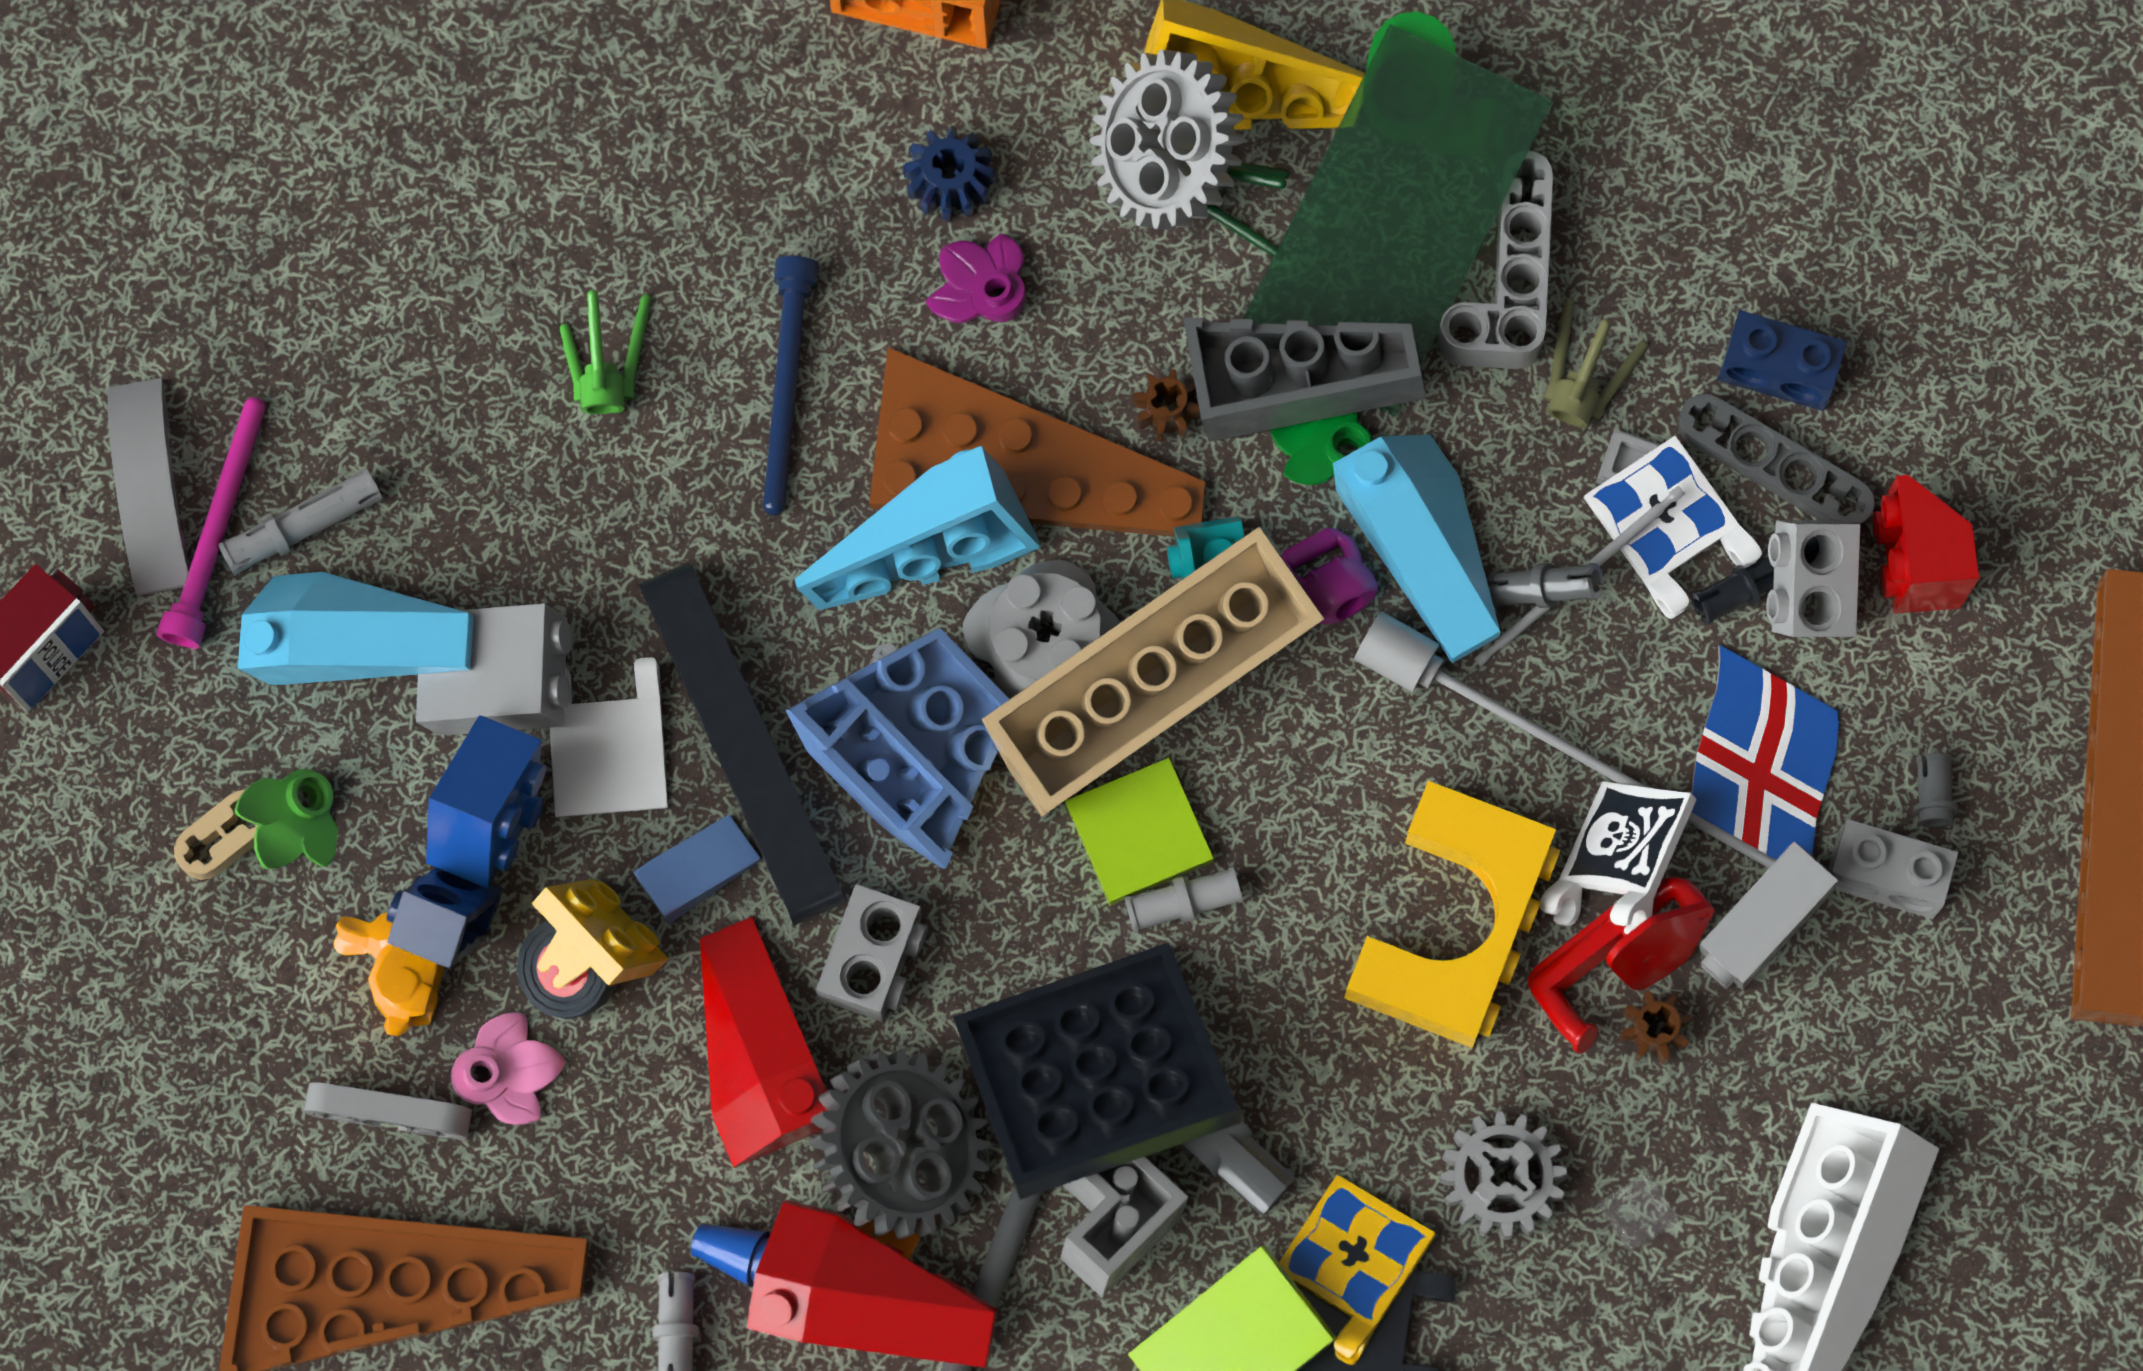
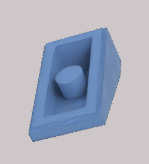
[633,815,761,925]

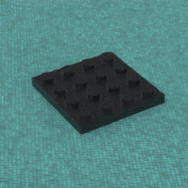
[953,942,1242,1200]

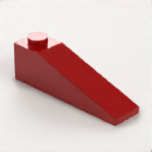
[700,917,828,1168]
[747,1200,998,1368]

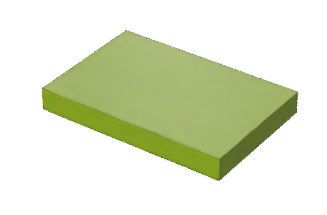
[1128,1245,1337,1371]

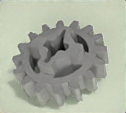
[1439,1111,1567,1240]

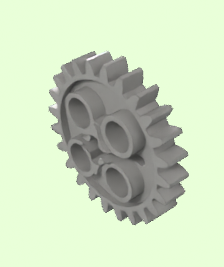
[1090,50,1245,230]

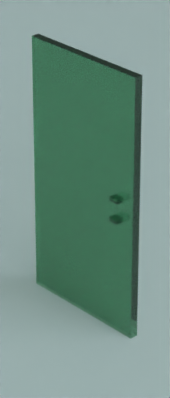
[1243,24,1553,417]

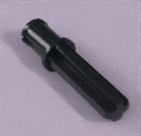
[1691,537,1819,625]

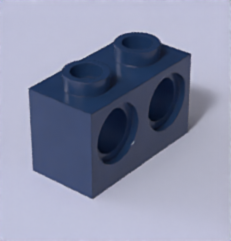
[1717,310,1847,411]
[387,867,504,969]

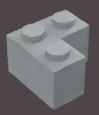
[1060,1157,1188,1298]

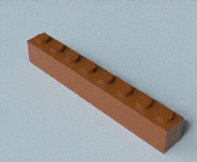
[2071,569,2143,1027]

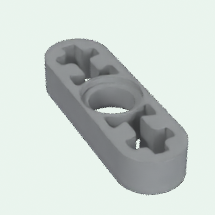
[303,1082,472,1140]

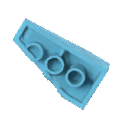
[795,445,1041,610]

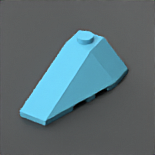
[1333,435,1500,663]
[238,572,474,685]

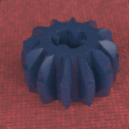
[903,125,996,222]

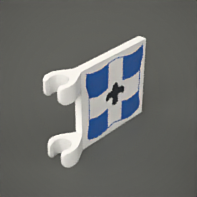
[1584,436,1762,619]

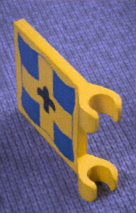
[1279,1175,1435,1365]

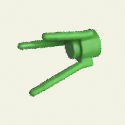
[560,289,651,415]

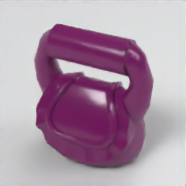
[1281,527,1378,625]

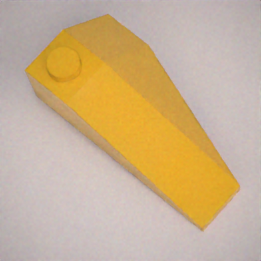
[1144,0,1366,130]

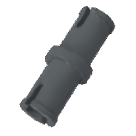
[1487,563,1604,608]

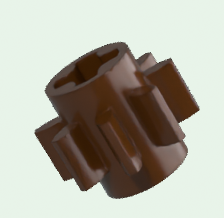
[1133,369,1201,442]
[1620,991,1692,1065]

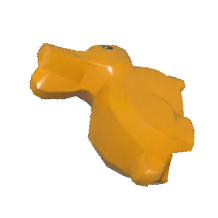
[334,912,444,1037]

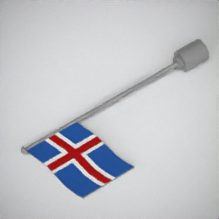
[1354,611,1839,868]

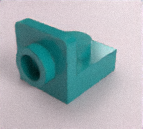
[1166,516,1244,580]

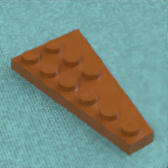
[869,347,1205,537]
[219,1205,590,1371]

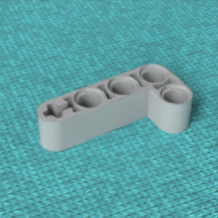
[1438,151,1553,369]

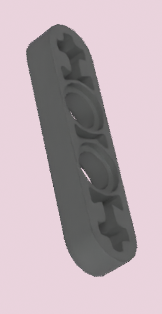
[1678,394,1875,528]

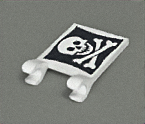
[1540,781,1697,934]

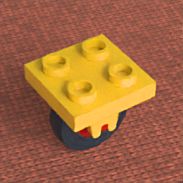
[517,879,669,1019]

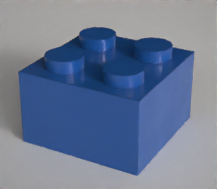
[426,714,546,888]

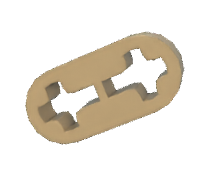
[174,790,258,880]

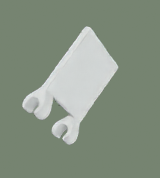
[550,657,668,817]

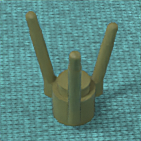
[1543,297,1649,428]

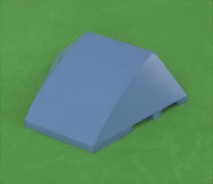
[785,628,1010,869]

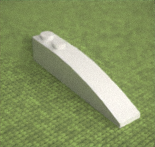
[1743,1103,1939,1371]

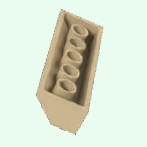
[982,527,1324,817]

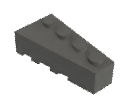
[1183,317,1426,442]

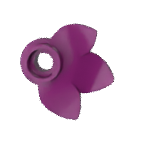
[926,233,1026,324]

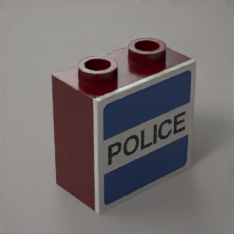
[0,563,104,713]

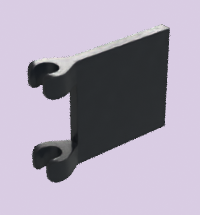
[1296,1272,1456,1371]

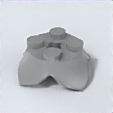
[963,560,1120,699]

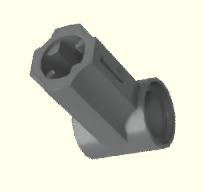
[1178,1121,1296,1217]

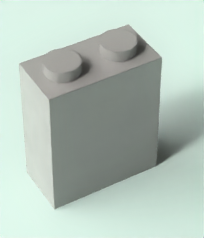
[416,603,572,735]
[1699,842,1838,990]

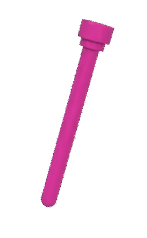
[156,397,266,649]

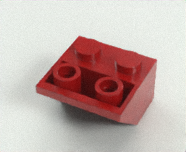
[1873,475,1979,614]

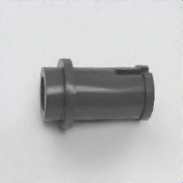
[1913,753,1959,828]

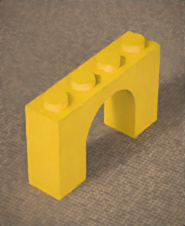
[1344,781,1561,1048]

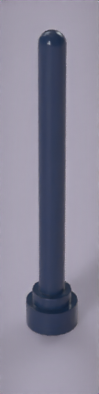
[763,256,819,516]

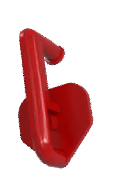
[1528,876,1715,1054]

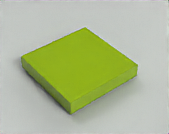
[1065,758,1214,906]

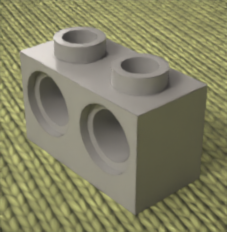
[1766,520,1860,637]
[1827,819,1958,919]
[816,884,928,1022]

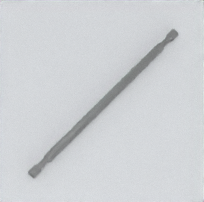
[1474,486,1685,667]

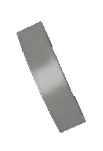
[107,378,190,596]

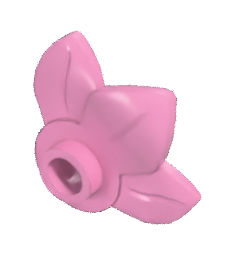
[451,1012,565,1125]

